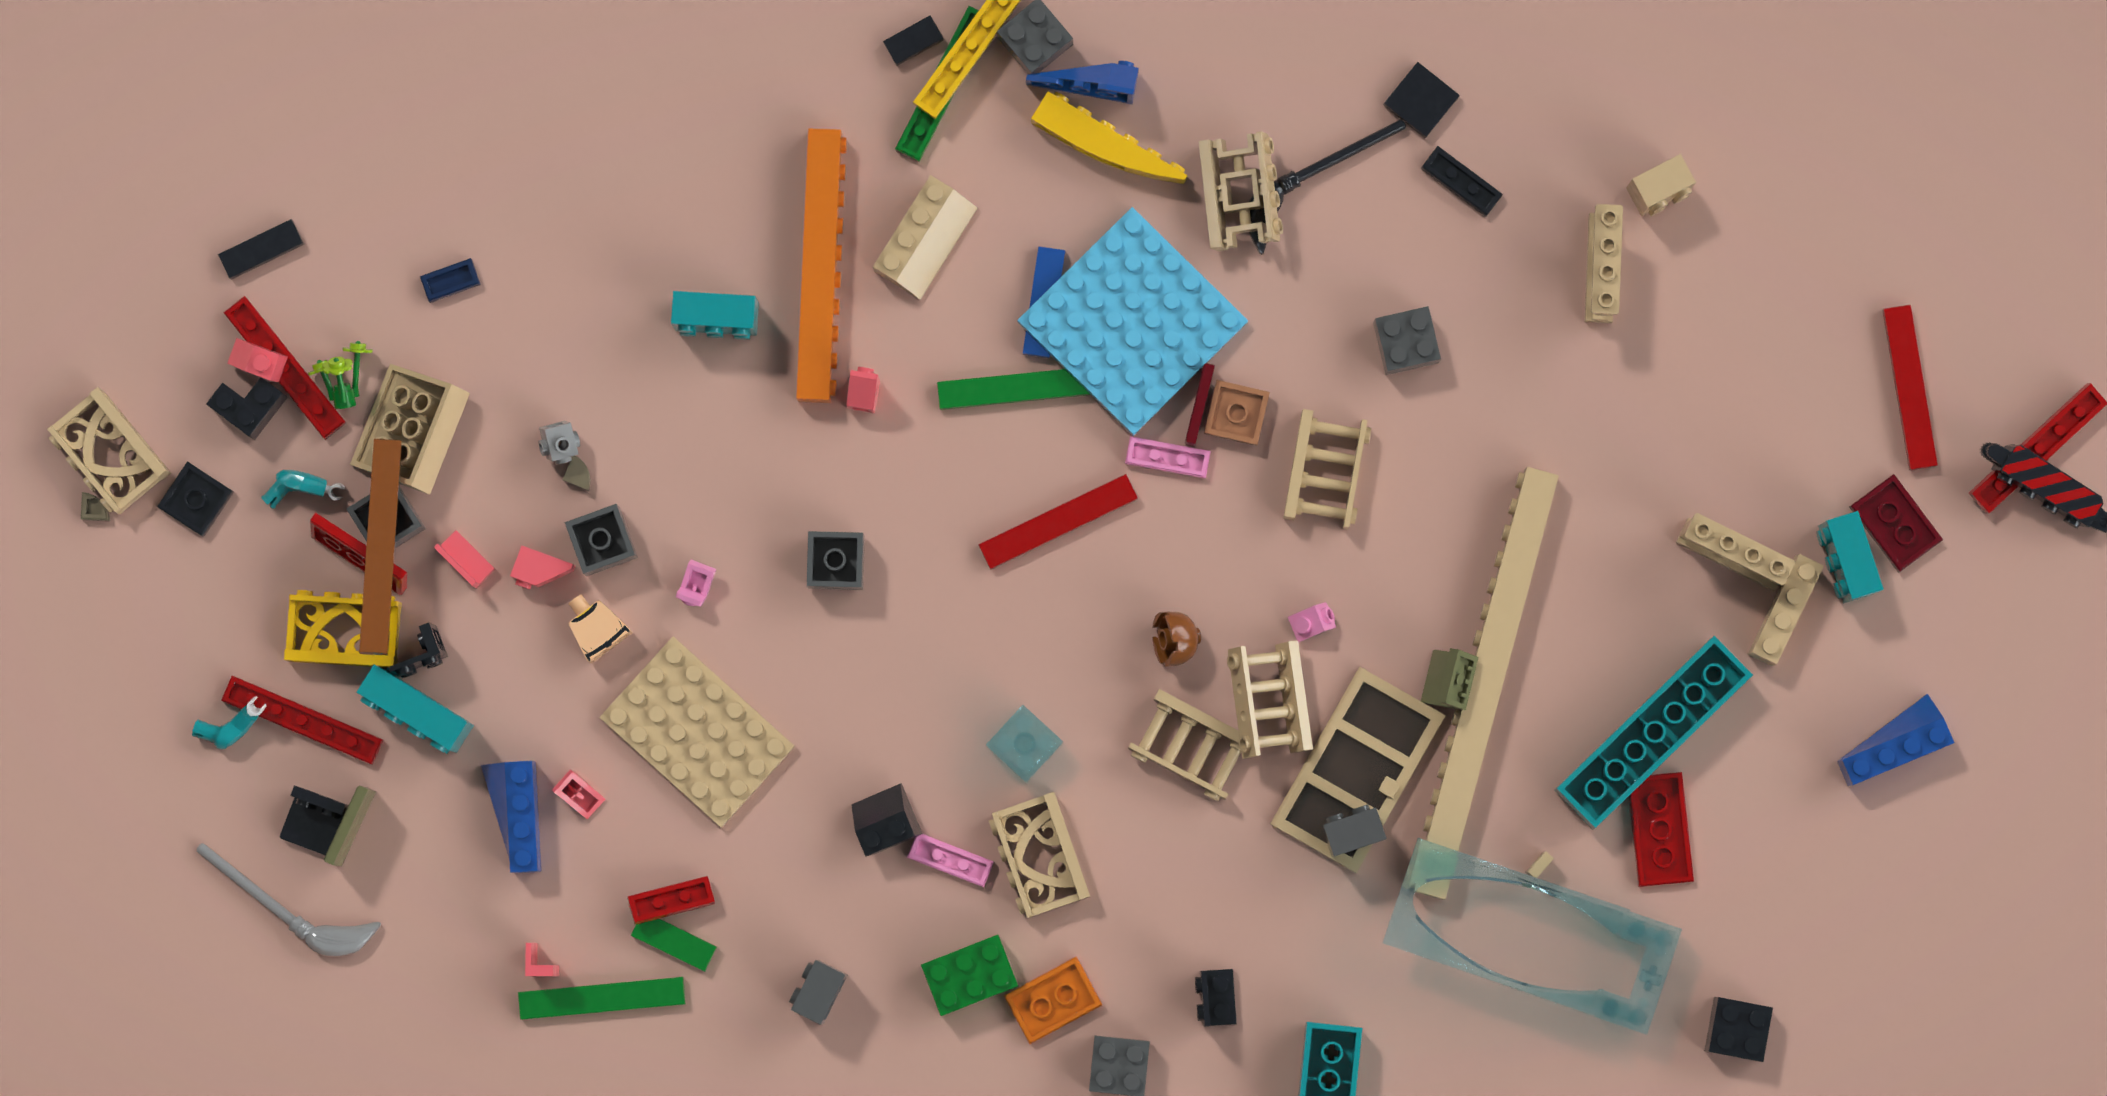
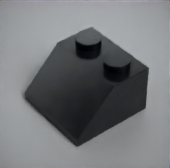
[851,783,923,857]

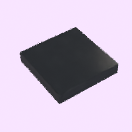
[1383,62,1460,138]
[157,461,234,537]

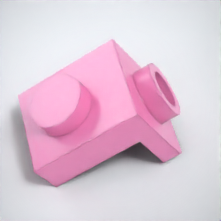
[676,559,716,606]
[1288,602,1336,642]

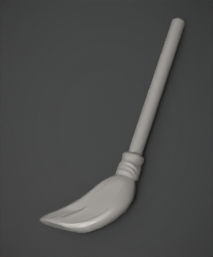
[196,843,381,956]

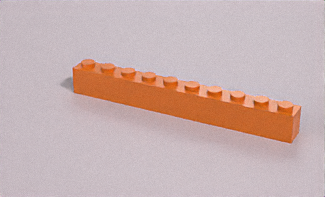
[796,128,847,403]

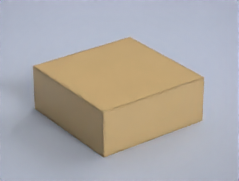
[1525,851,1554,880]

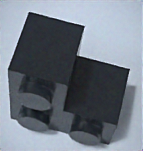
[206,377,288,440]

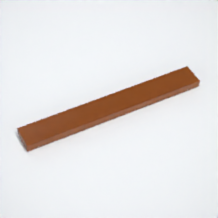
[359,439,402,656]

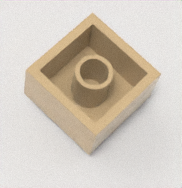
[1626,154,1696,217]

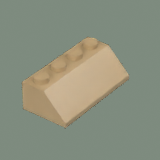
[873,175,978,300]

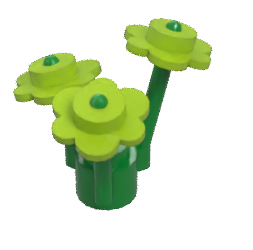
[308,341,373,409]

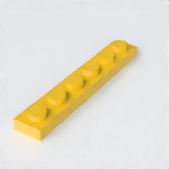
[913,0,1021,119]

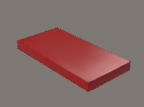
[310,512,407,595]
[1629,772,1694,887]

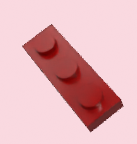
[627,876,715,925]

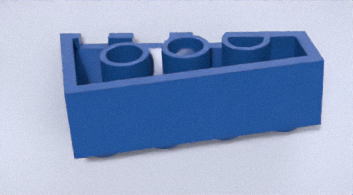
[1837,694,1954,786]
[481,761,541,873]

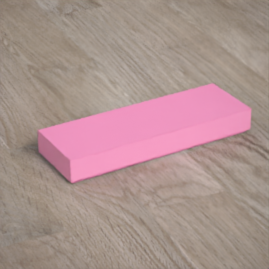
[1125,436,1211,479]
[907,834,994,887]

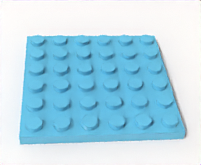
[1017,207,1248,436]

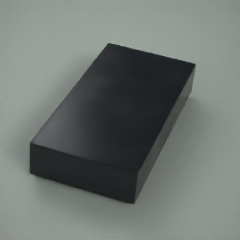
[883,15,944,66]

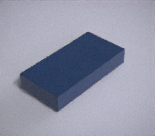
[420,258,481,303]

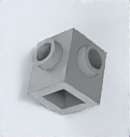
[538,421,580,464]

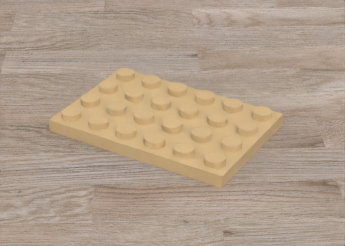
[599,636,795,828]

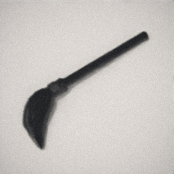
[1249,119,1406,255]

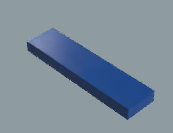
[1023,246,1065,358]

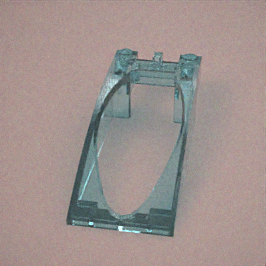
[1383,838,1682,1035]

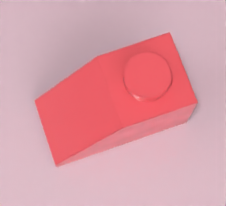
[227,338,288,382]
[510,545,576,590]

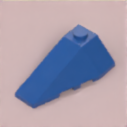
[1026,61,1139,105]

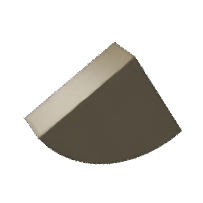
[563,455,591,491]
[81,492,110,521]

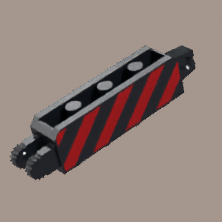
[1980,442,2107,533]

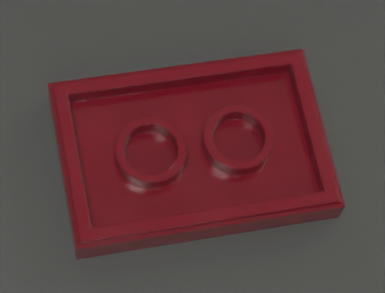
[1849,474,1943,573]

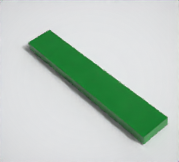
[895,6,979,162]
[937,369,1091,410]
[518,977,686,1020]

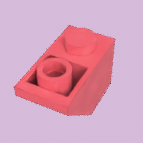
[846,367,880,413]

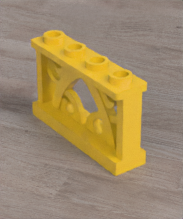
[284,590,402,668]

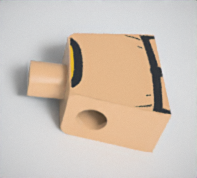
[568,594,633,664]

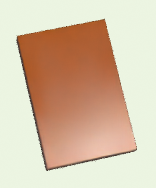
[1004,956,1102,1044]

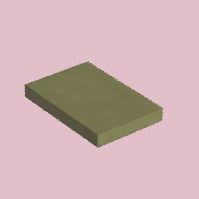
[324,785,376,867]

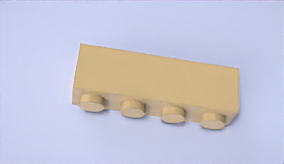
[1748,554,1824,666]

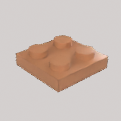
[1204,380,1270,446]

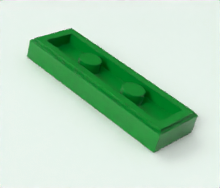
[631,919,717,972]

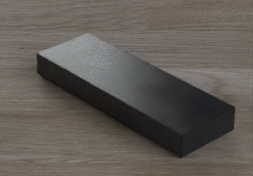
[1421,146,1503,217]
[218,219,304,280]

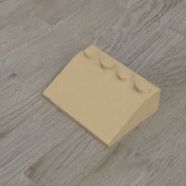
[350,364,470,494]

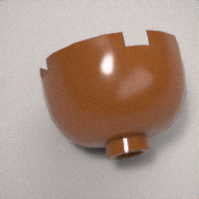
[1152,611,1201,667]

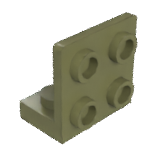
[1421,648,1479,710]

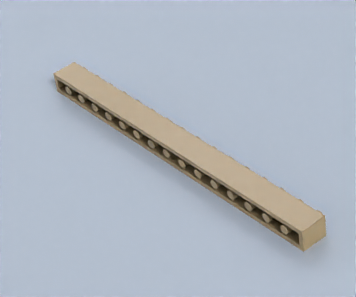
[1409,467,1559,900]

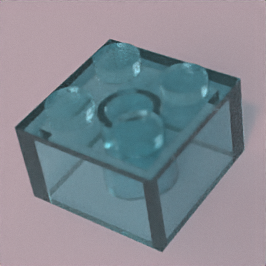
[986,705,1064,784]

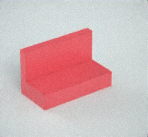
[434,530,495,588]
[525,943,559,976]

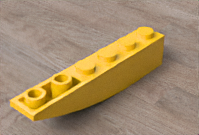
[1031,91,1187,184]

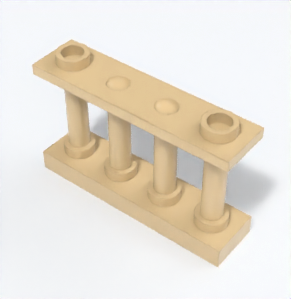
[1283,409,1371,530]
[1227,640,1313,759]
[1128,689,1241,801]

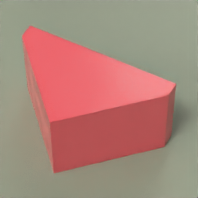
[552,769,605,820]

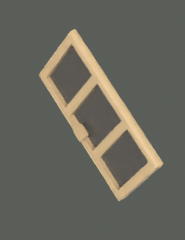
[1270,667,1446,873]

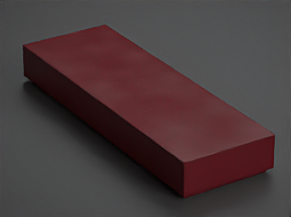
[1185,363,1215,447]

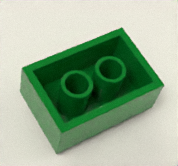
[921,935,1018,1016]

